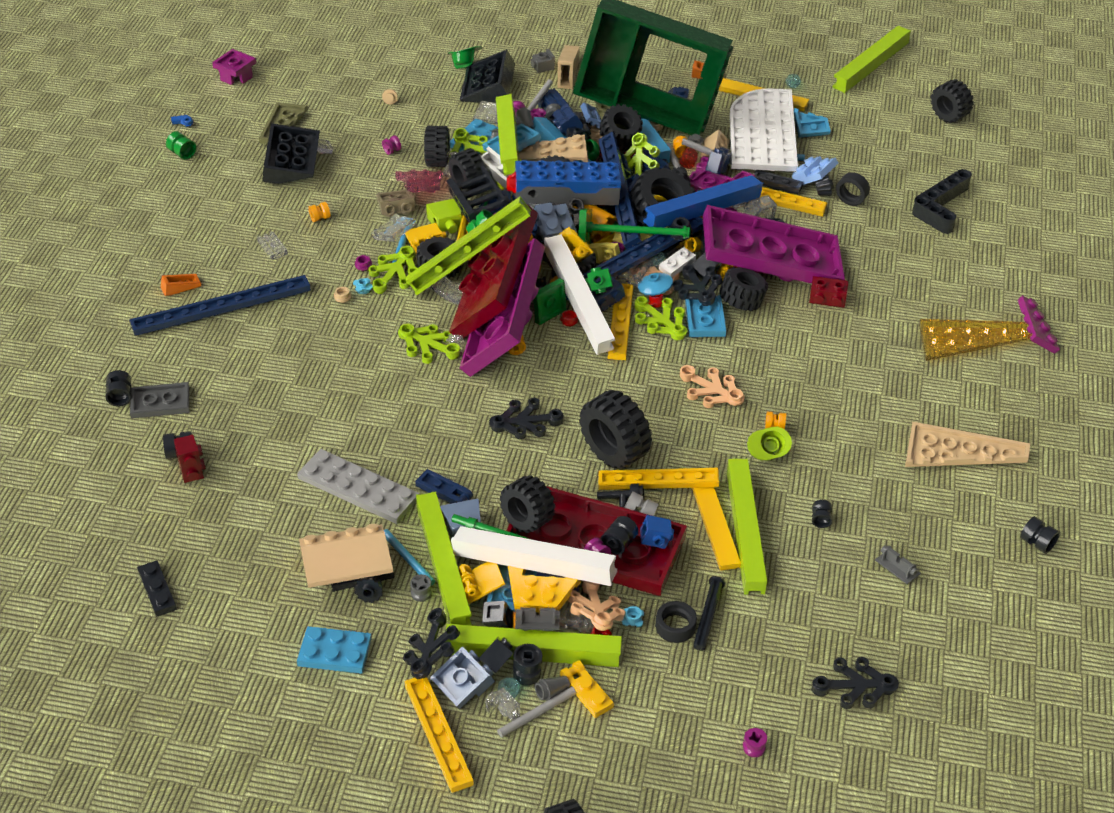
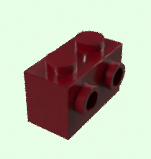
[809,276,848,308]
[173,435,206,483]

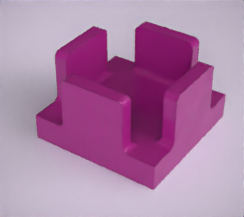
[212,49,257,85]

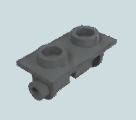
[875,545,921,584]
[515,607,560,631]

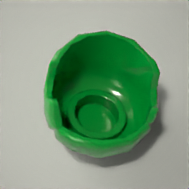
[586,139,600,161]

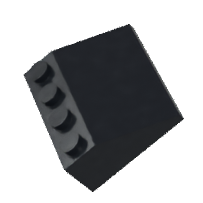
[460,49,516,103]
[262,123,320,184]

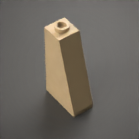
[557,45,580,89]

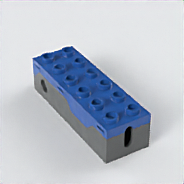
[507,160,621,205]

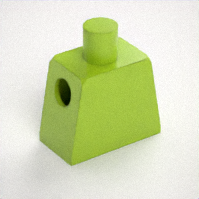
[426,199,461,234]

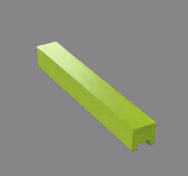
[832,26,911,93]
[496,94,520,175]
[406,196,531,295]
[727,459,767,595]
[416,492,472,625]
[444,624,622,667]

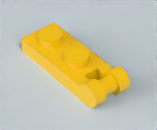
[559,660,614,718]

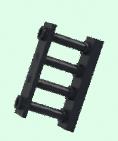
[446,165,510,223]

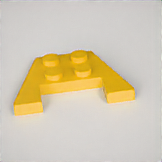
[508,566,581,612]

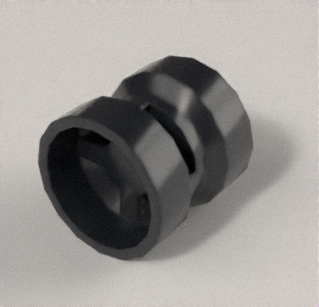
[812,500,832,528]

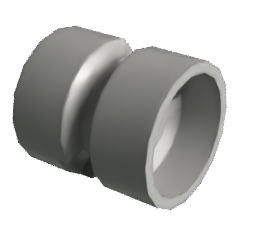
[624,491,658,516]

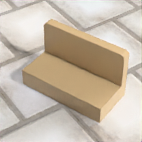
[701,129,729,158]

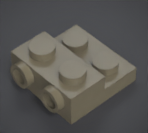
[376,189,415,217]

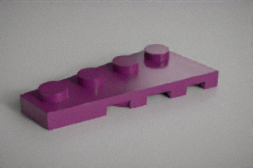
[1017,295,1060,354]

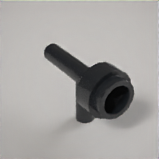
[597,483,645,508]

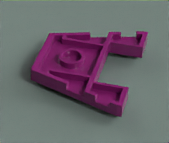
[689,156,755,192]

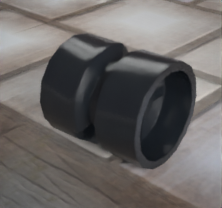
[105,370,132,406]
[163,431,193,459]
[601,516,639,555]
[1020,516,1060,554]
[512,643,543,686]

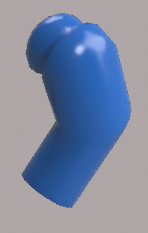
[171,115,193,127]

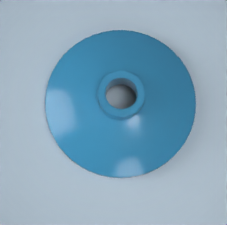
[638,273,673,296]

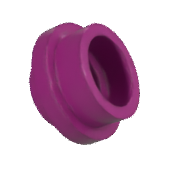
[355,255,372,271]

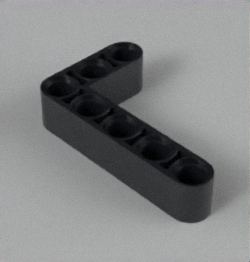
[912,169,972,234]

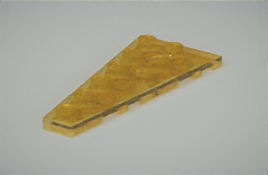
[919,319,1032,361]

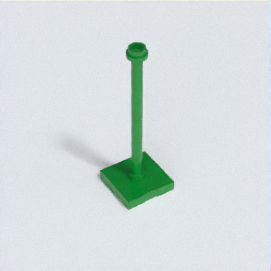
[579,208,690,244]
[533,278,567,325]

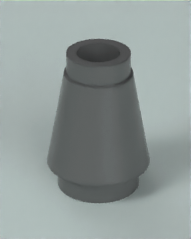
[516,108,535,129]
[535,676,570,701]

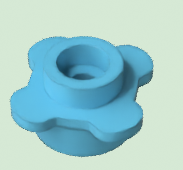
[353,278,373,294]
[622,606,644,627]

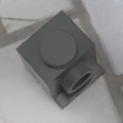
[530,49,555,73]

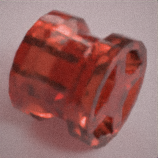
[680,148,698,169]

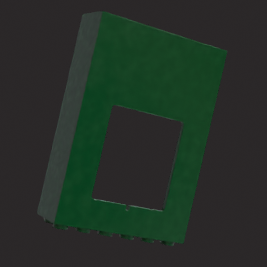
[572,0,734,135]

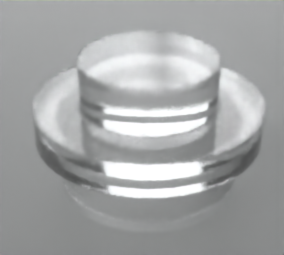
[446,334,465,347]

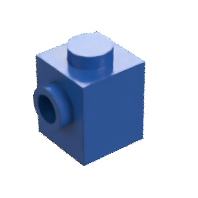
[640,515,674,549]

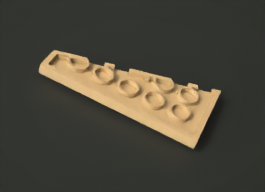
[519,134,588,162]
[905,422,1030,467]

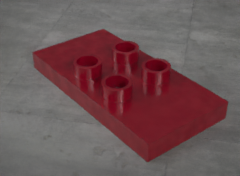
[449,205,538,341]
[506,486,687,597]

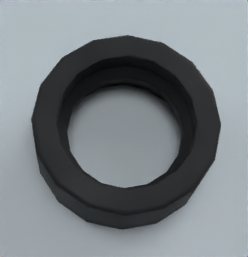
[836,172,870,206]
[655,601,697,643]

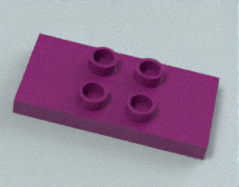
[703,205,845,284]
[459,238,545,377]

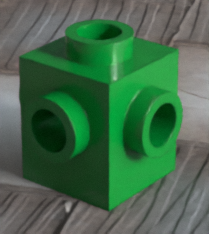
[585,267,614,294]

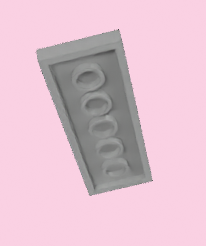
[297,449,419,524]

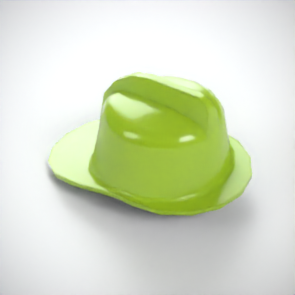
[747,427,792,461]

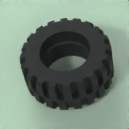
[630,168,695,226]
[579,390,652,469]

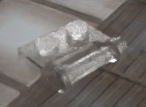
[371,214,416,242]
[615,259,653,286]

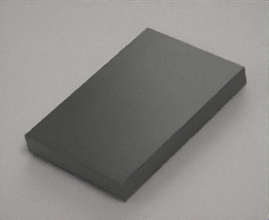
[130,382,190,418]

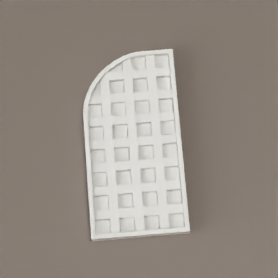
[730,88,798,172]

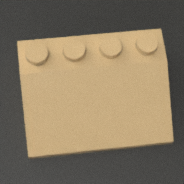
[299,524,393,588]

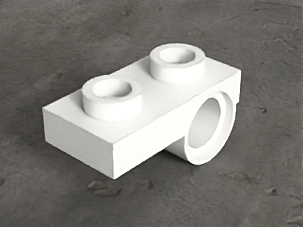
[659,247,696,277]

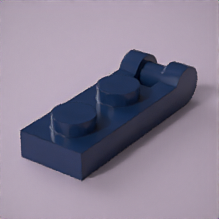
[415,469,473,504]

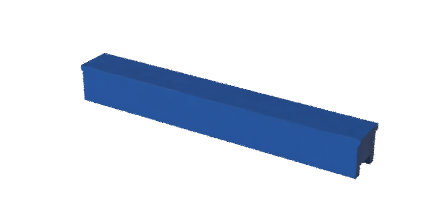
[643,175,763,228]

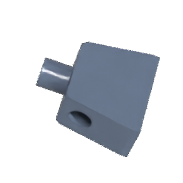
[440,499,481,539]

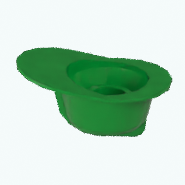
[448,46,483,68]

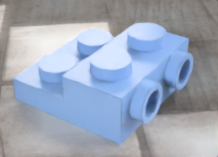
[792,156,838,185]

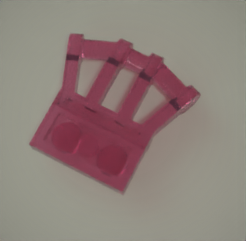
[395,169,443,193]

